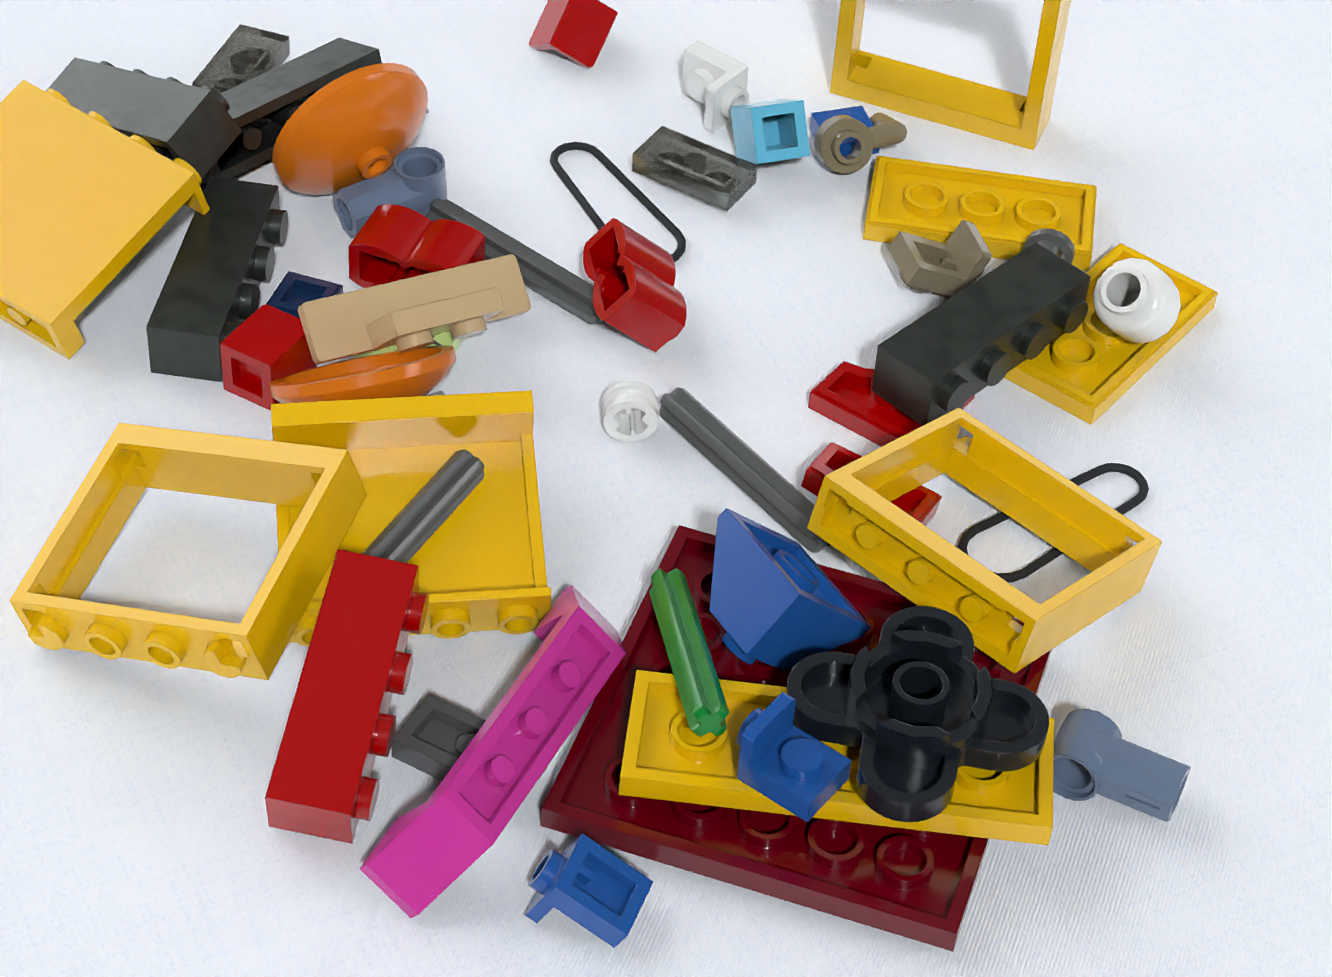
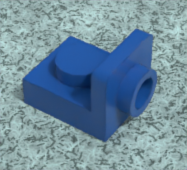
[736,692,852,822]
[525,833,653,948]

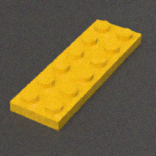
[619,670,1054,846]

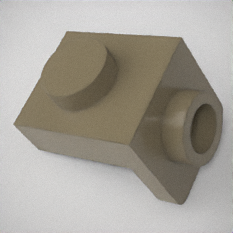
[888,220,992,297]

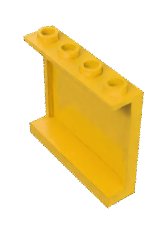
[0,79,210,359]
[271,390,552,647]

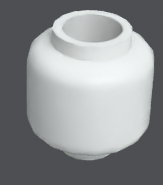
[1093,258,1181,344]

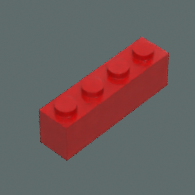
[265,549,429,844]

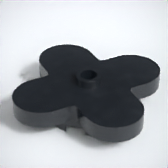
[786,606,1049,822]

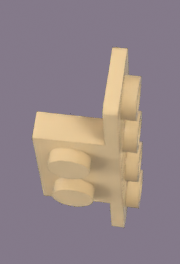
[298,254,531,364]

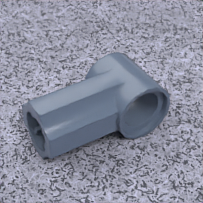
[333,147,448,239]
[1053,708,1191,822]

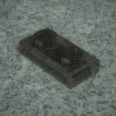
[192,24,290,94]
[632,126,758,212]

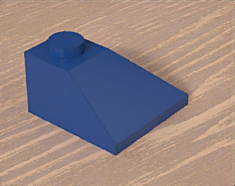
[709,508,871,670]

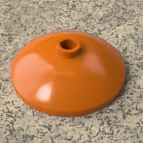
[272,63,428,195]
[269,345,457,403]

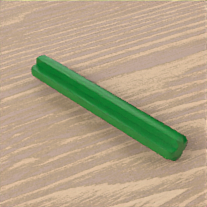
[649,569,729,737]

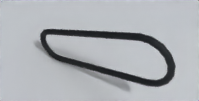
[550,142,686,262]
[957,463,1149,583]

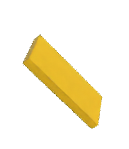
[863,156,1097,271]
[1004,243,1218,425]

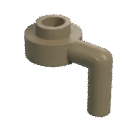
[814,113,907,174]

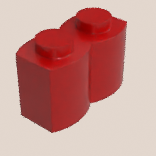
[348,204,485,288]
[583,217,687,352]

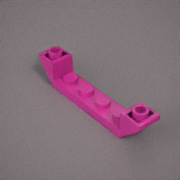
[360,585,626,918]

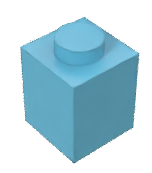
[730,99,810,164]

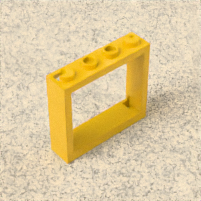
[830,0,1071,150]
[807,408,1162,674]
[9,423,367,680]

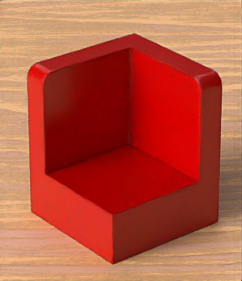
[528,0,618,68]
[220,305,317,411]

